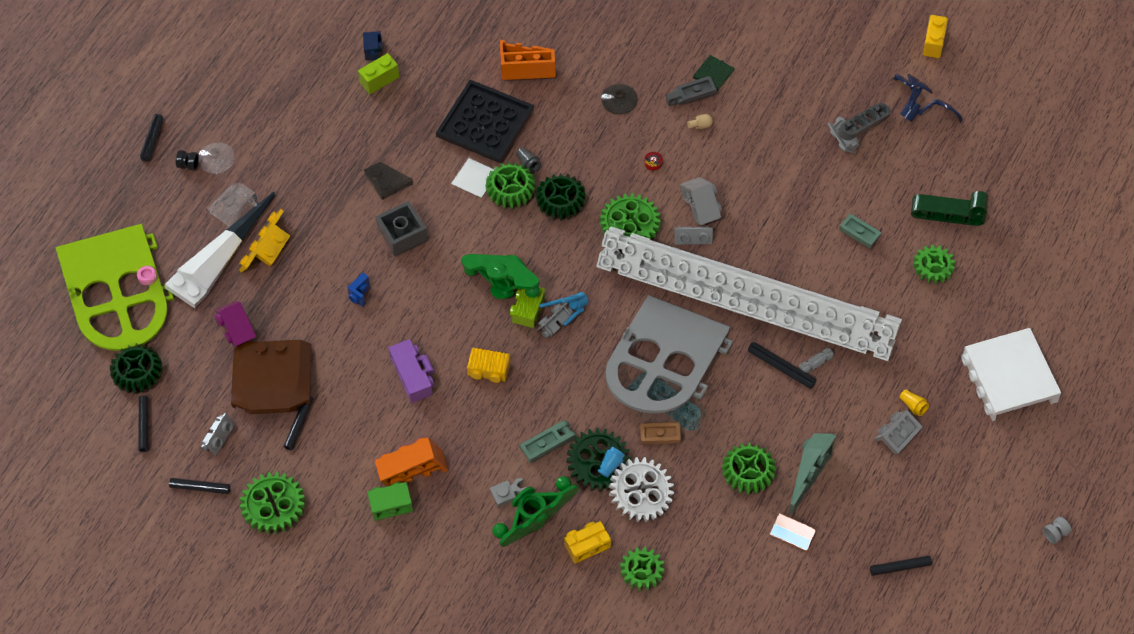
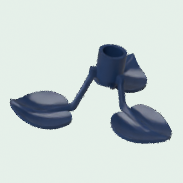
[893,74,962,123]

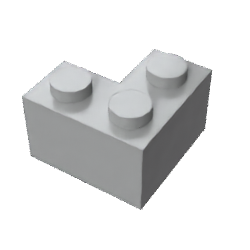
[679,177,722,225]

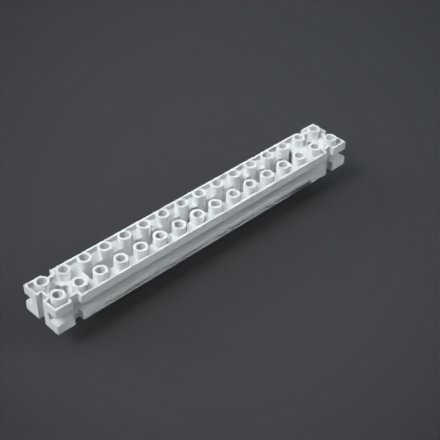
[596,226,902,361]

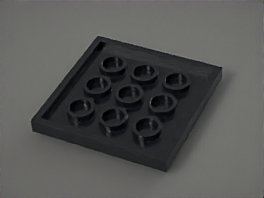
[436,80,534,164]

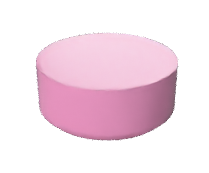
[137,266,157,285]

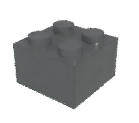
[376,201,428,256]

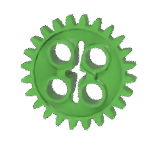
[600,193,661,240]
[240,472,306,534]

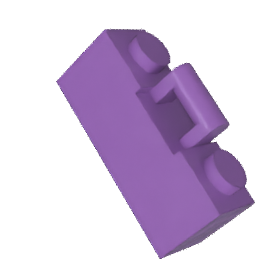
[388,339,434,403]

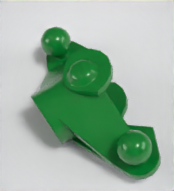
[461,254,540,299]
[492,476,579,547]

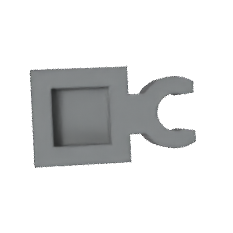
[490,478,527,508]

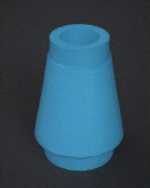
[598,447,625,478]

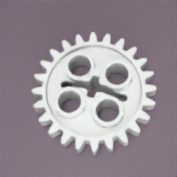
[609,457,674,522]

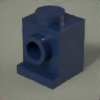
[363,31,383,61]

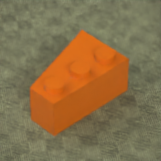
[500,40,556,80]
[375,437,449,487]

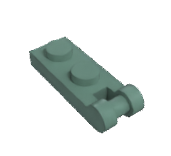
[520,420,577,463]

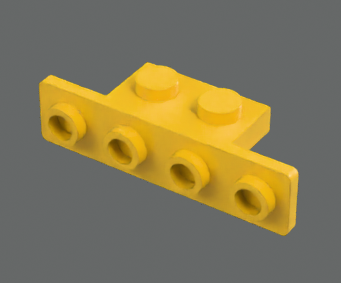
[239,209,290,273]

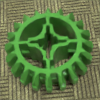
[485,162,536,209]
[722,442,776,495]

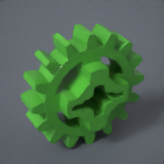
[913,244,955,284]
[620,547,664,591]

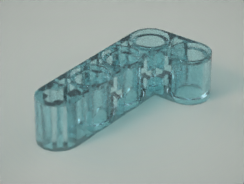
[627,372,701,430]

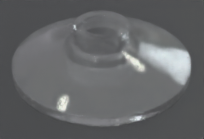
[199,142,235,174]

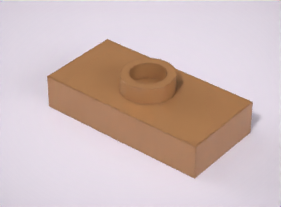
[640,422,681,445]

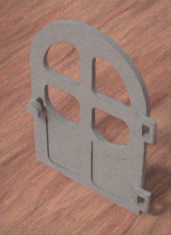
[605,295,733,413]

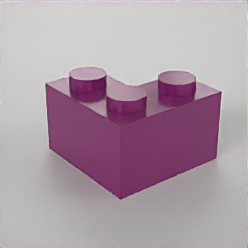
[214,300,256,346]

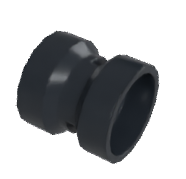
[176,150,199,171]

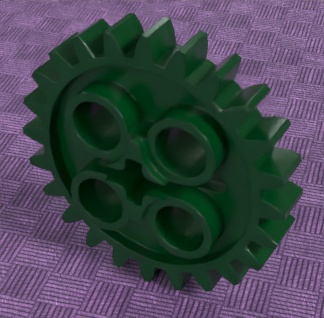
[566,428,631,492]

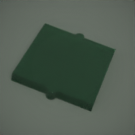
[693,55,735,91]

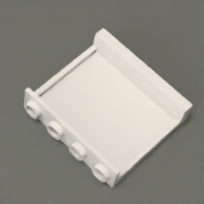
[961,328,1061,421]

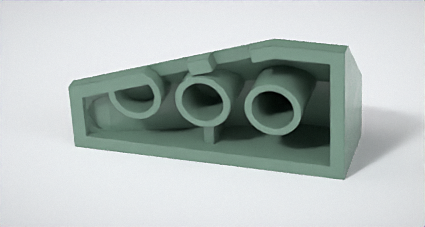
[789,433,836,514]

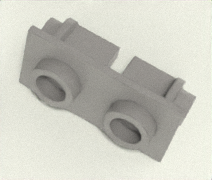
[827,117,859,154]
[674,226,713,245]
[536,303,573,338]
[201,413,235,456]

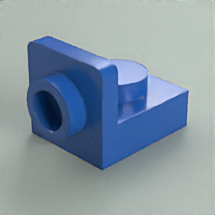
[347,273,370,307]

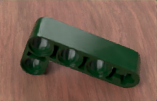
[911,191,988,226]

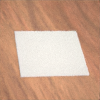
[451,158,494,198]

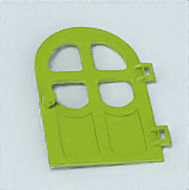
[55,224,174,351]

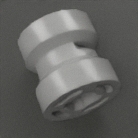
[1043,516,1072,544]

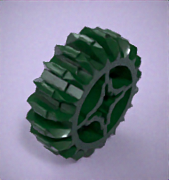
[536,173,586,221]
[109,343,163,394]

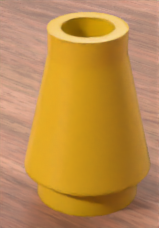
[899,389,929,416]

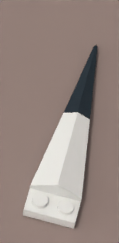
[165,191,275,308]

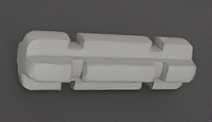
[799,348,834,373]

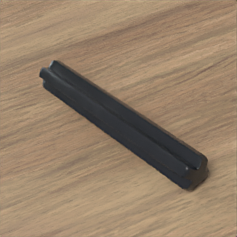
[748,342,817,389]

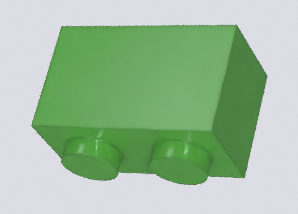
[367,482,413,521]

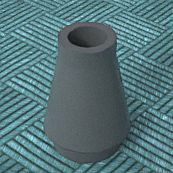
[516,147,541,173]

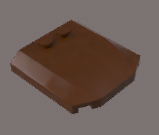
[231,340,312,414]

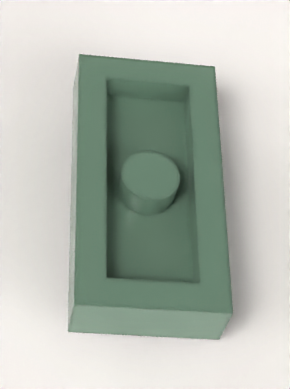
[839,213,882,249]

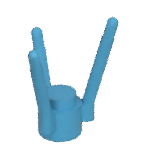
[539,292,588,326]

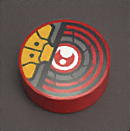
[644,152,663,170]

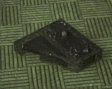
[364,162,413,200]

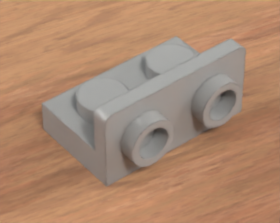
[874,410,922,454]

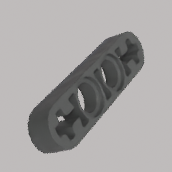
[838,103,891,141]

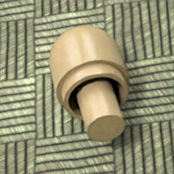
[687,114,713,130]

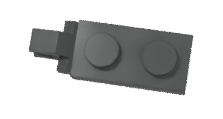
[666,76,717,106]

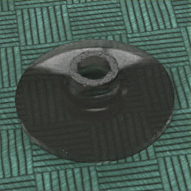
[601,84,637,114]

